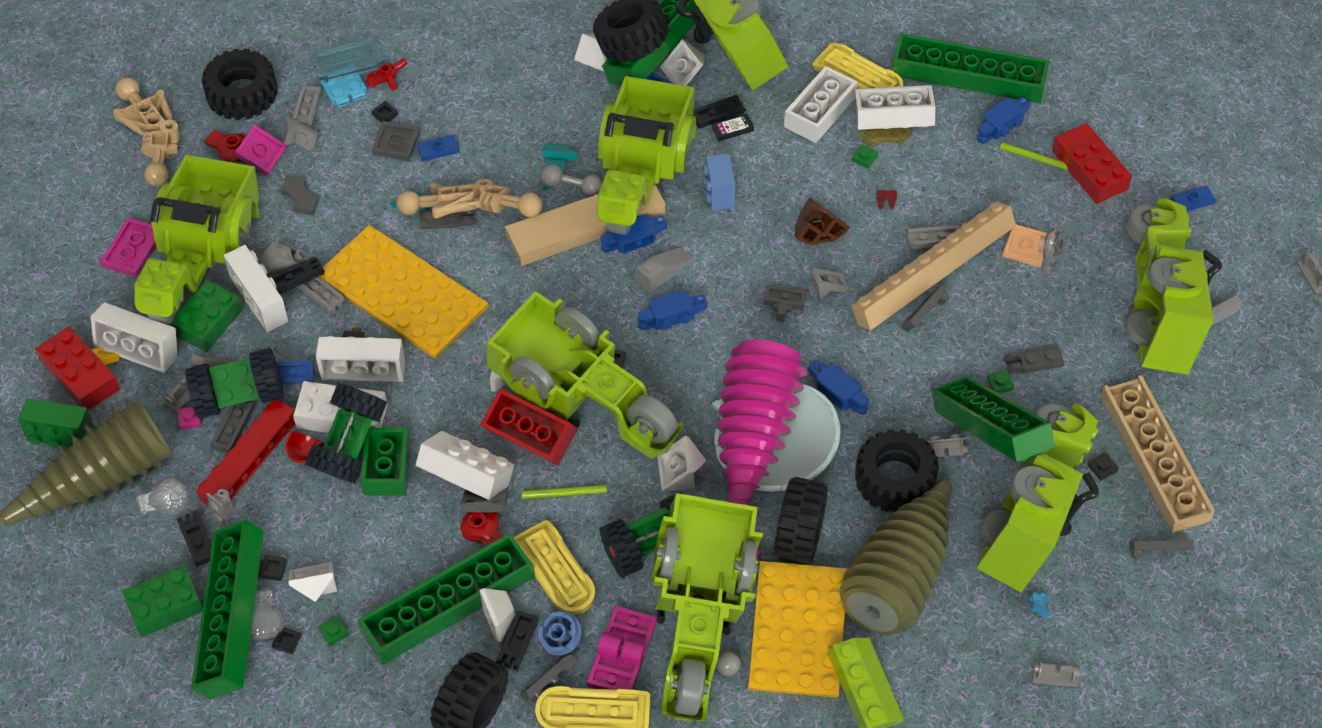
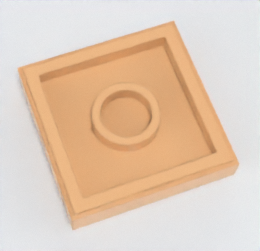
[1002,224,1052,268]

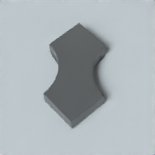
[281,175,319,215]

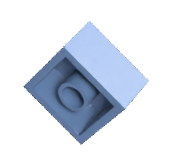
[703,154,735,210]

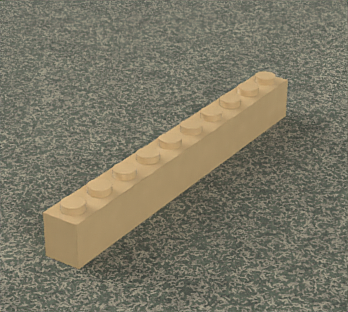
[851,201,1016,331]

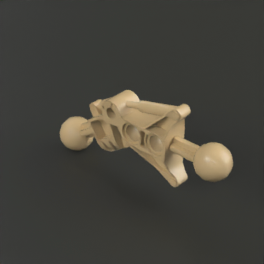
[113,77,180,187]
[396,179,543,218]

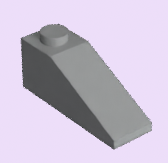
[636,247,694,293]

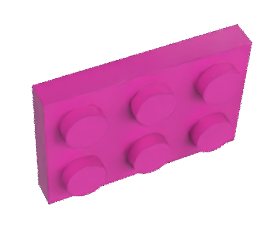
[100,218,156,277]

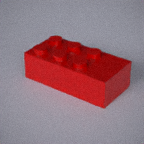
[1052,123,1132,204]
[35,326,120,410]
[480,388,578,466]

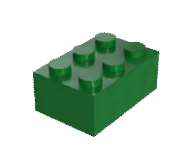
[171,280,243,352]
[18,398,95,448]
[361,428,411,496]
[122,565,203,637]

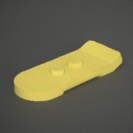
[812,43,903,89]
[514,520,595,615]
[535,686,650,728]

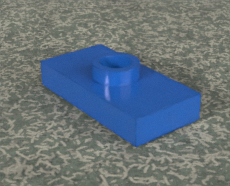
[417,135,459,162]
[1171,185,1216,211]

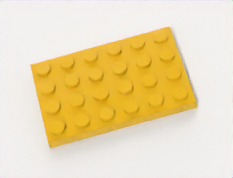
[748,561,847,698]

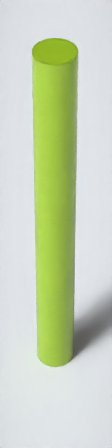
[999,142,1068,170]
[522,485,607,499]

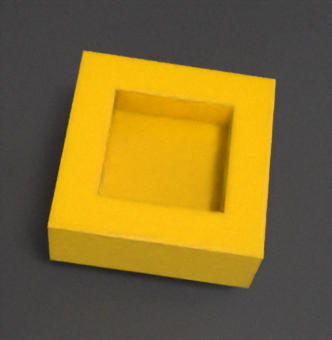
[91,347,119,365]

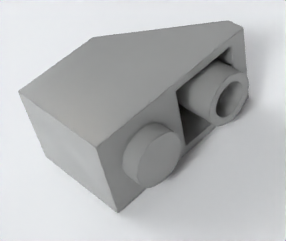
[260,242,308,275]

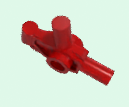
[365,58,407,91]

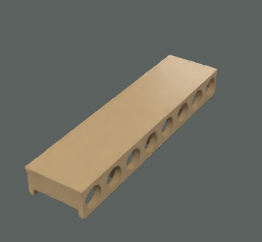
[505,184,666,266]
[1100,375,1215,533]

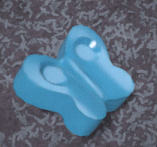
[1028,592,1051,618]

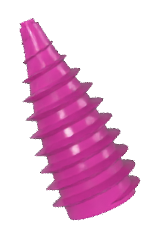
[718,340,807,505]

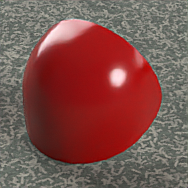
[285,431,324,463]

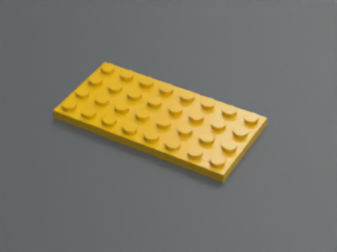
[319,225,489,359]

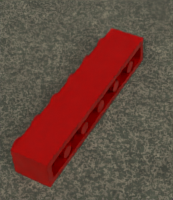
[196,399,295,505]

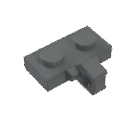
[763,285,807,322]

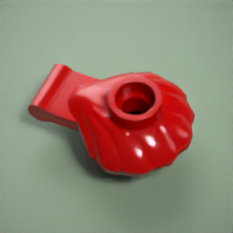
[204,129,246,163]
[460,512,502,547]

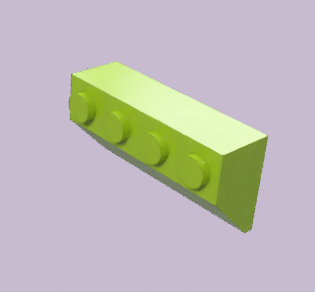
[828,638,905,728]

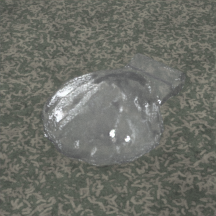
[1039,228,1064,278]
[136,477,190,517]
[250,590,285,641]

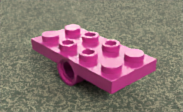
[587,606,657,690]

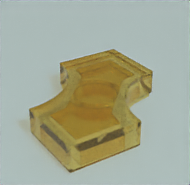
[859,127,913,147]

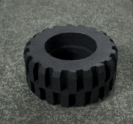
[593,0,669,63]
[202,49,278,120]
[855,429,939,513]
[774,477,828,564]
[430,652,508,728]

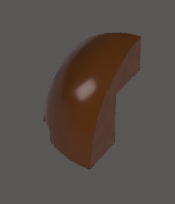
[795,197,850,245]

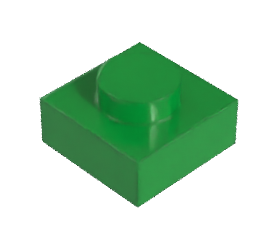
[852,144,878,169]
[987,370,1014,394]
[318,616,349,647]

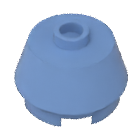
[538,611,582,656]

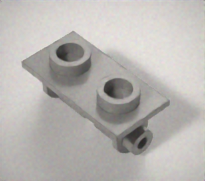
[1297,252,1322,294]
[162,376,191,411]
[928,434,968,458]
[206,489,235,526]
[1033,662,1081,688]

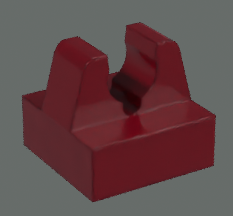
[876,190,897,209]

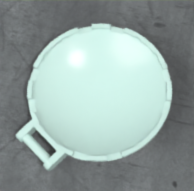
[711,384,841,492]

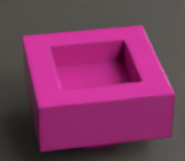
[177,406,202,430]

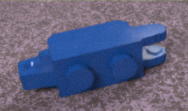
[977,97,1031,144]
[600,214,668,254]
[637,291,707,330]
[808,360,869,414]

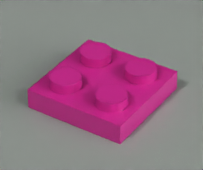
[234,124,287,176]

